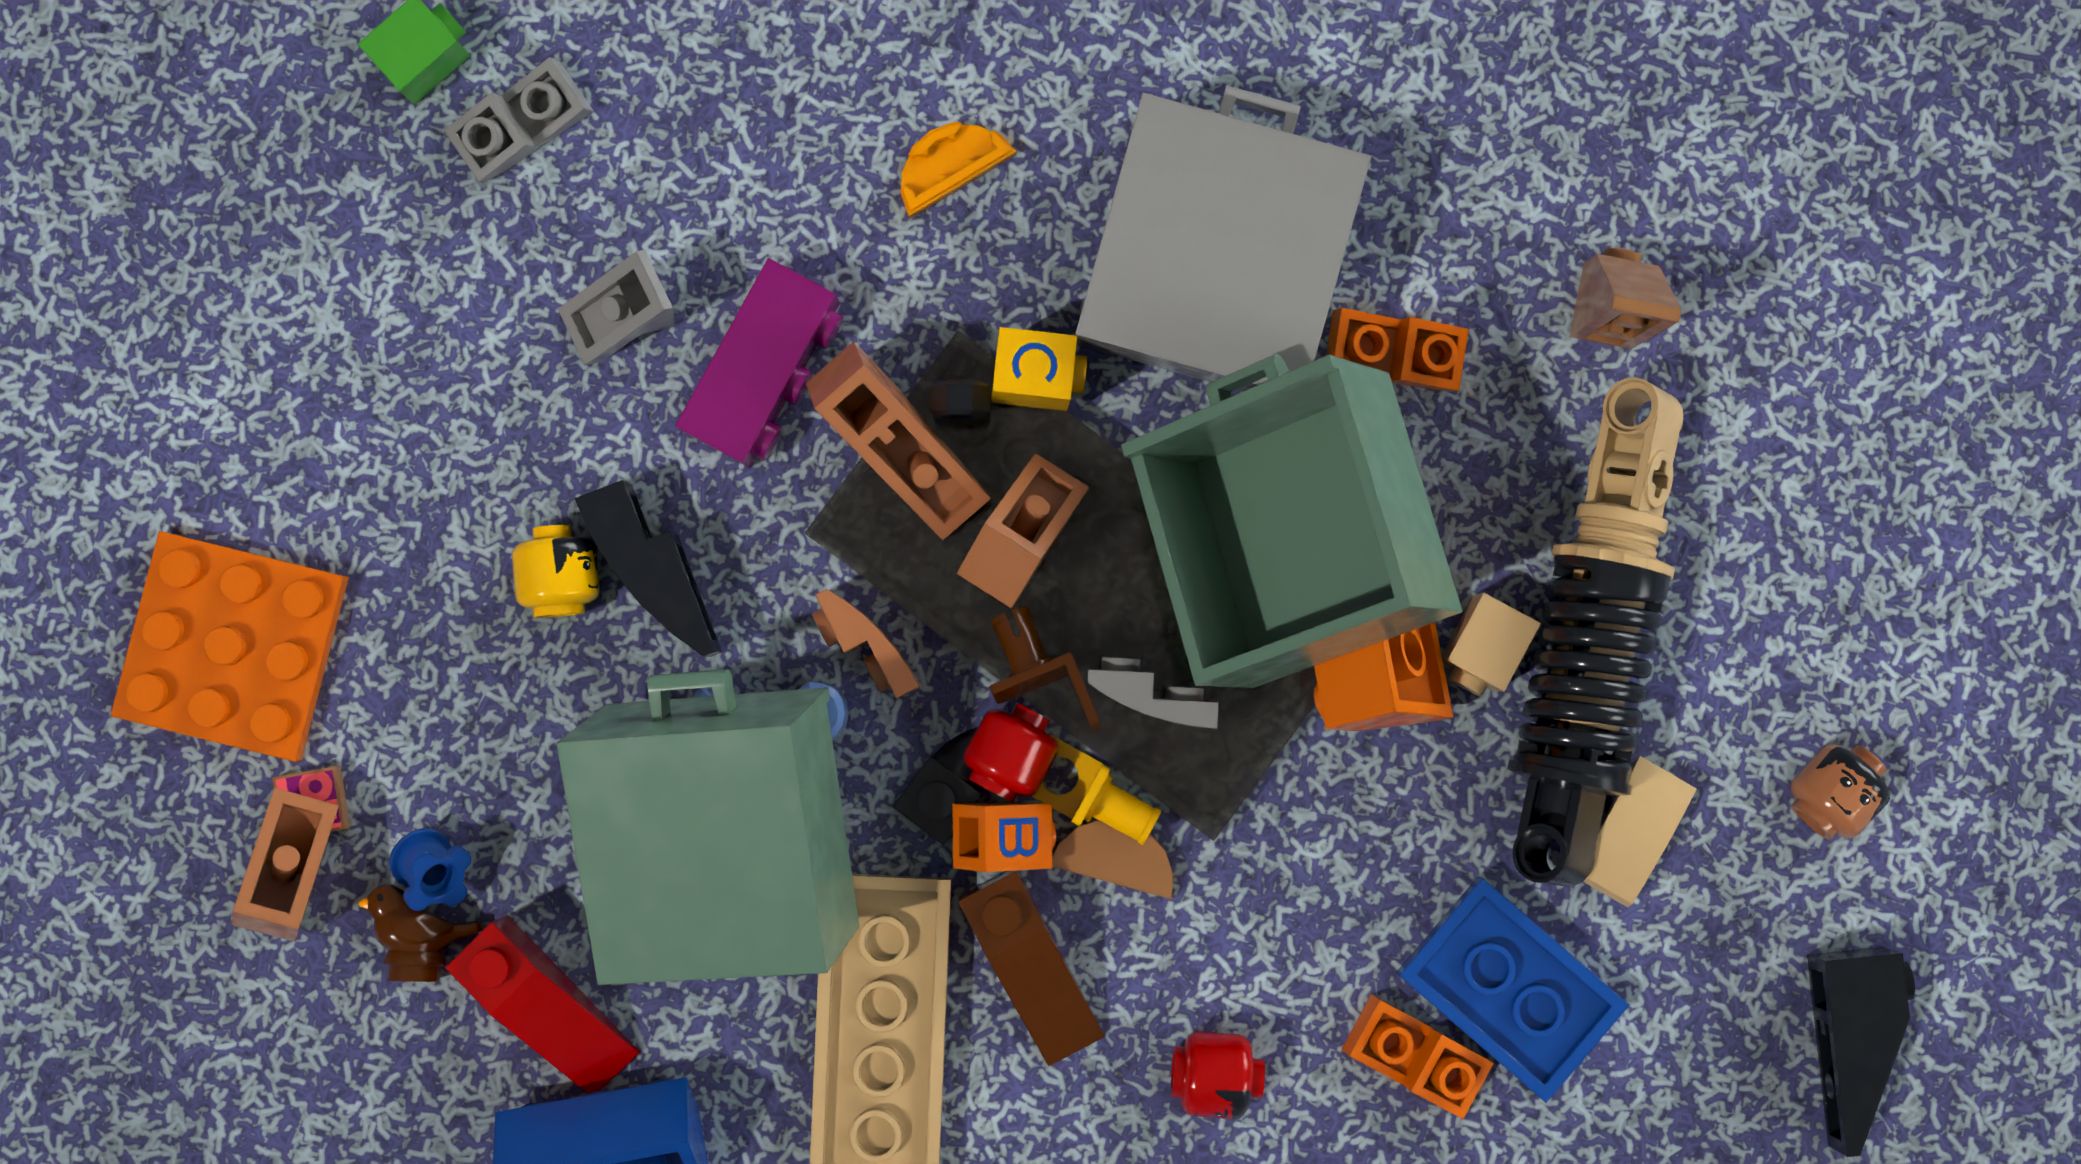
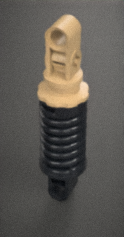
[1507,377,1683,887]

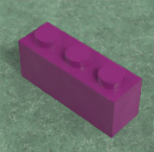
[675,258,843,468]

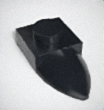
[893,727,984,845]

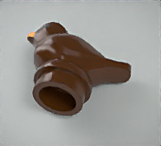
[358,884,483,982]

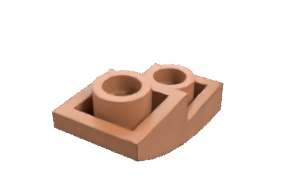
[812,589,922,698]

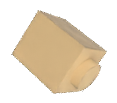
[1442,593,1541,697]

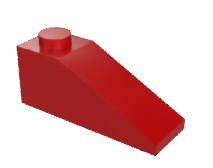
[445,915,640,1093]

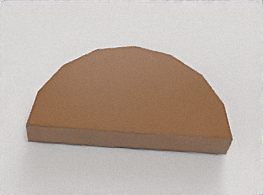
[1052,819,1173,899]

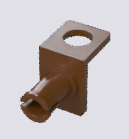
[989,606,1102,733]

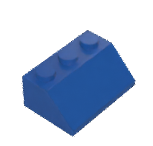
[493,1077,708,1164]

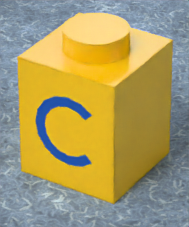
[991,327,1087,411]

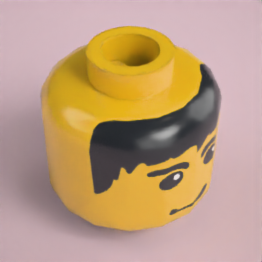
[512,525,599,618]

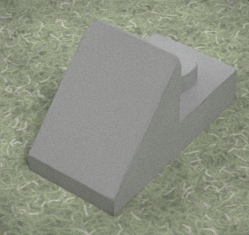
[558,250,676,365]

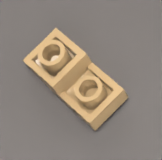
[1583,756,1697,908]

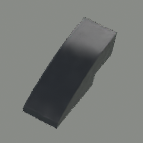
[574,480,722,657]

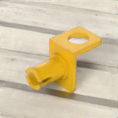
[1031,735,1162,846]

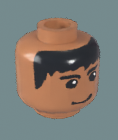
[1790,744,1890,840]

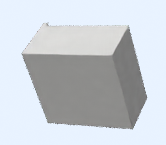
[1075,85,1372,391]

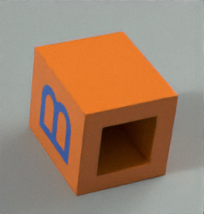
[952,802,1056,872]

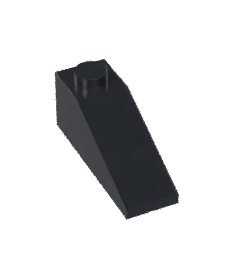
[1807,947,1915,1157]

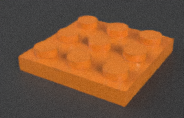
[110,531,349,762]

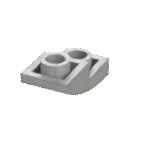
[444,57,594,183]
[1086,657,1218,729]

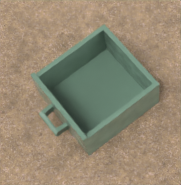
[1121,354,1463,688]
[556,669,860,985]

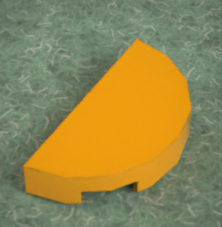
[900,122,1017,219]

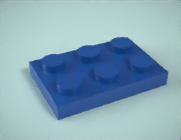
[1396,876,1630,1103]

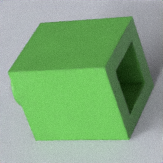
[357,0,471,105]

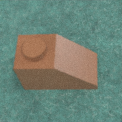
[956,453,1089,608]
[232,787,339,942]

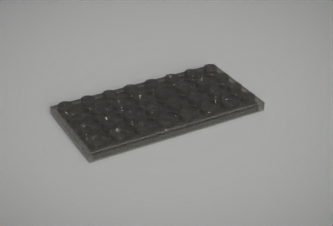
[805,330,1317,841]

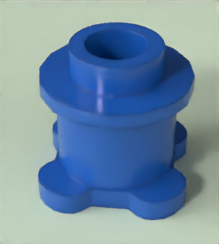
[389,828,471,911]

